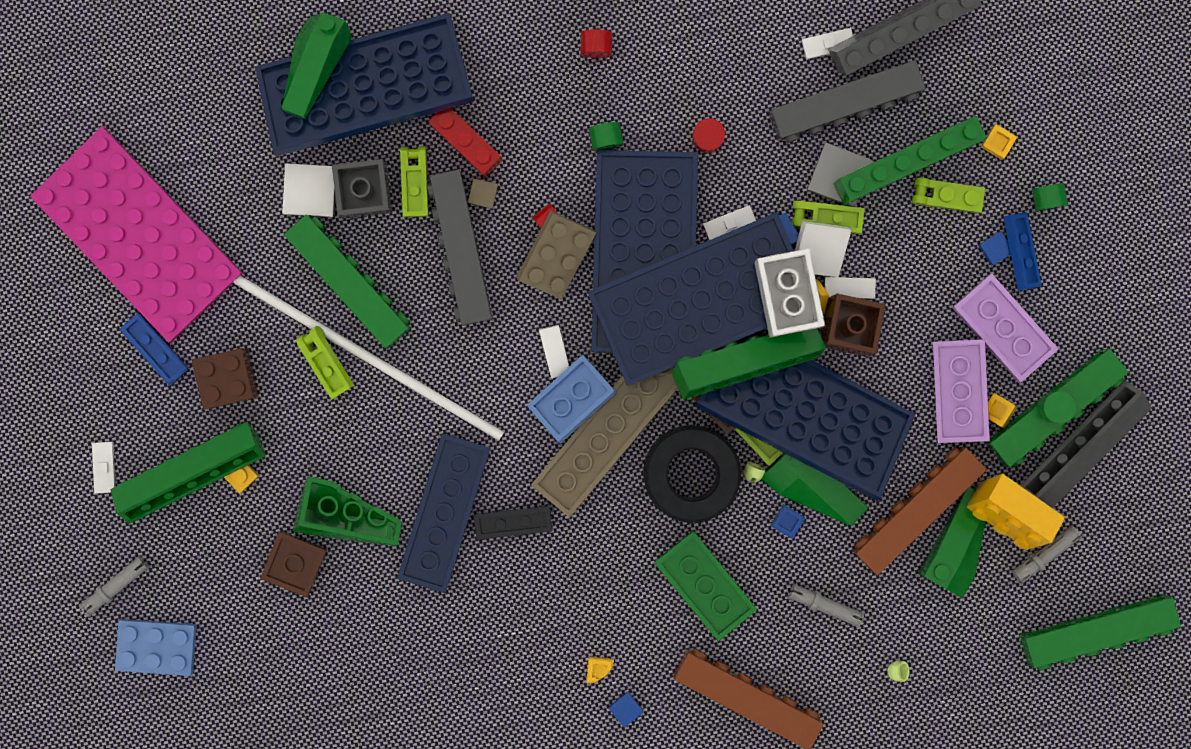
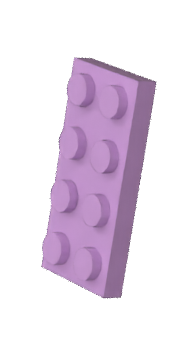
[952,273,1058,383]
[933,339,990,443]

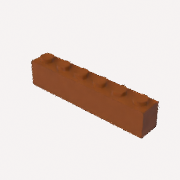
[853,447,987,576]
[673,648,824,749]

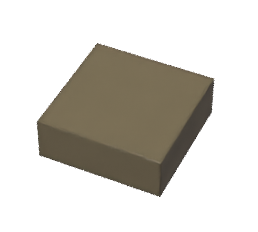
[468,178,498,209]

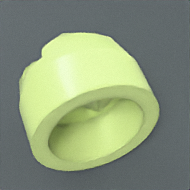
[744,462,766,483]
[887,661,909,682]

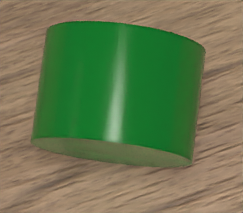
[589,122,624,151]
[1032,183,1068,211]
[1038,391,1076,423]

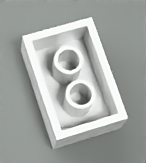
[754,249,825,338]

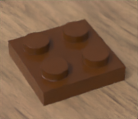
[260,531,328,597]

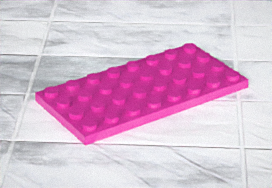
[30,126,243,343]

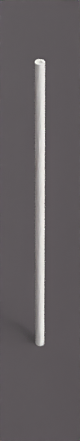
[233,276,504,440]

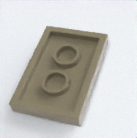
[516,210,596,299]

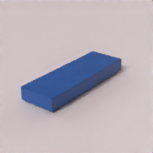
[1003,212,1042,291]
[119,313,190,386]

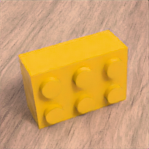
[966,474,1065,550]

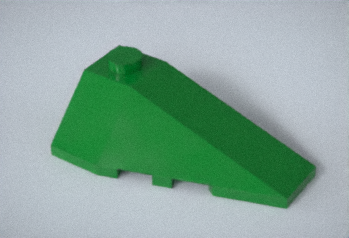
[282,12,352,119]
[762,453,868,526]
[293,476,402,546]
[918,487,986,599]

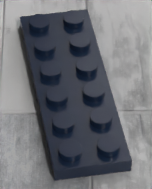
[397,433,491,593]

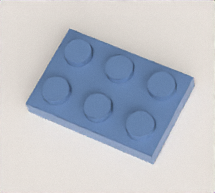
[527,355,617,444]
[115,619,197,676]

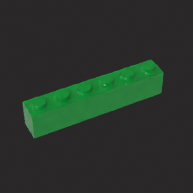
[833,116,987,206]
[284,214,411,349]
[671,328,826,400]
[984,349,1129,467]
[110,422,266,524]
[1019,594,1181,670]

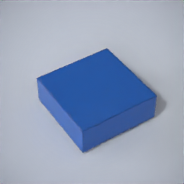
[978,231,1011,266]
[770,504,805,539]
[608,691,644,728]

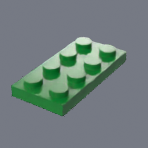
[654,530,757,641]

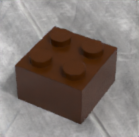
[821,293,886,357]
[192,348,259,410]

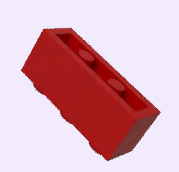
[428,109,503,178]

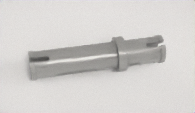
[1012,525,1082,584]
[79,556,150,617]
[788,583,864,628]

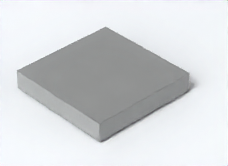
[807,142,873,207]

